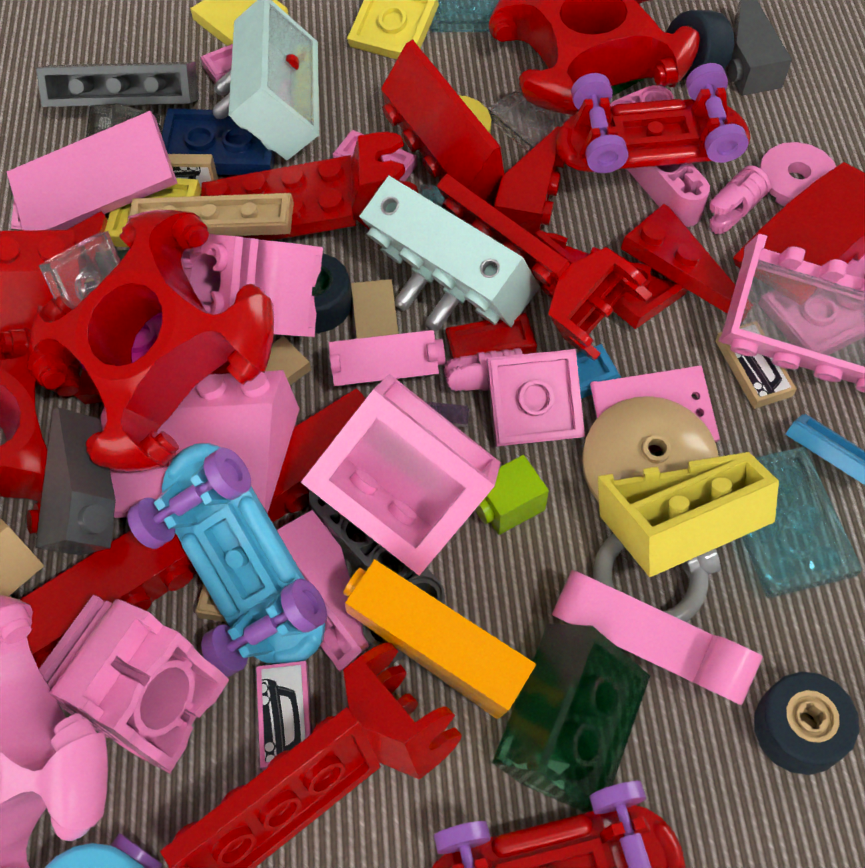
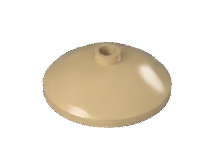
[582,396,719,502]

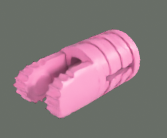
[710,165,771,235]
[443,348,522,392]

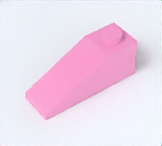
[277,510,369,671]

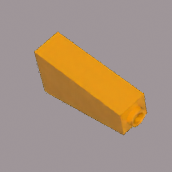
[343,559,536,720]

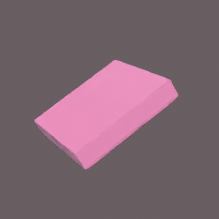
[486,349,585,447]

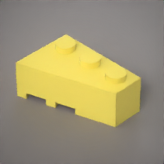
[598,452,779,578]

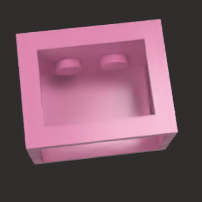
[301,374,501,576]

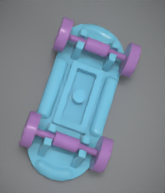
[127,443,327,677]

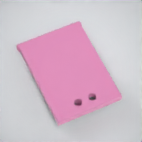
[590,365,720,453]

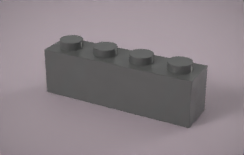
[36,62,199,107]

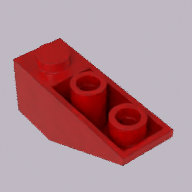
[494,126,565,236]

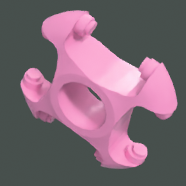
[0,594,108,868]

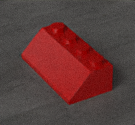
[381,39,505,202]

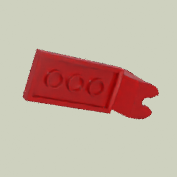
[201,132,419,241]
[436,174,652,361]
[160,643,462,868]

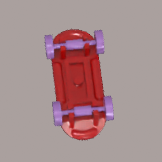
[556,63,751,173]
[432,781,686,868]

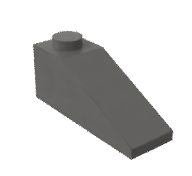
[727,0,792,96]
[35,407,116,556]

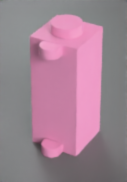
[329,330,445,386]

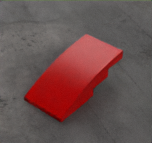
[733,162,865,306]

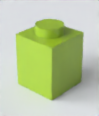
[475,455,549,535]

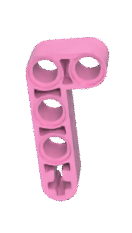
[610,85,710,227]
[551,570,763,705]

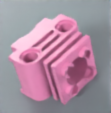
[181,234,323,337]
[39,595,229,774]

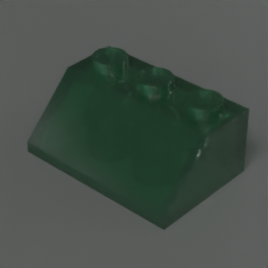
[492,624,650,813]

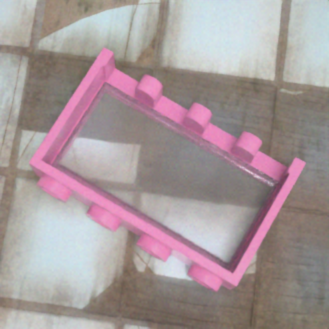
[718,234,865,393]

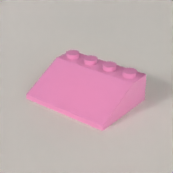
[101,370,300,518]

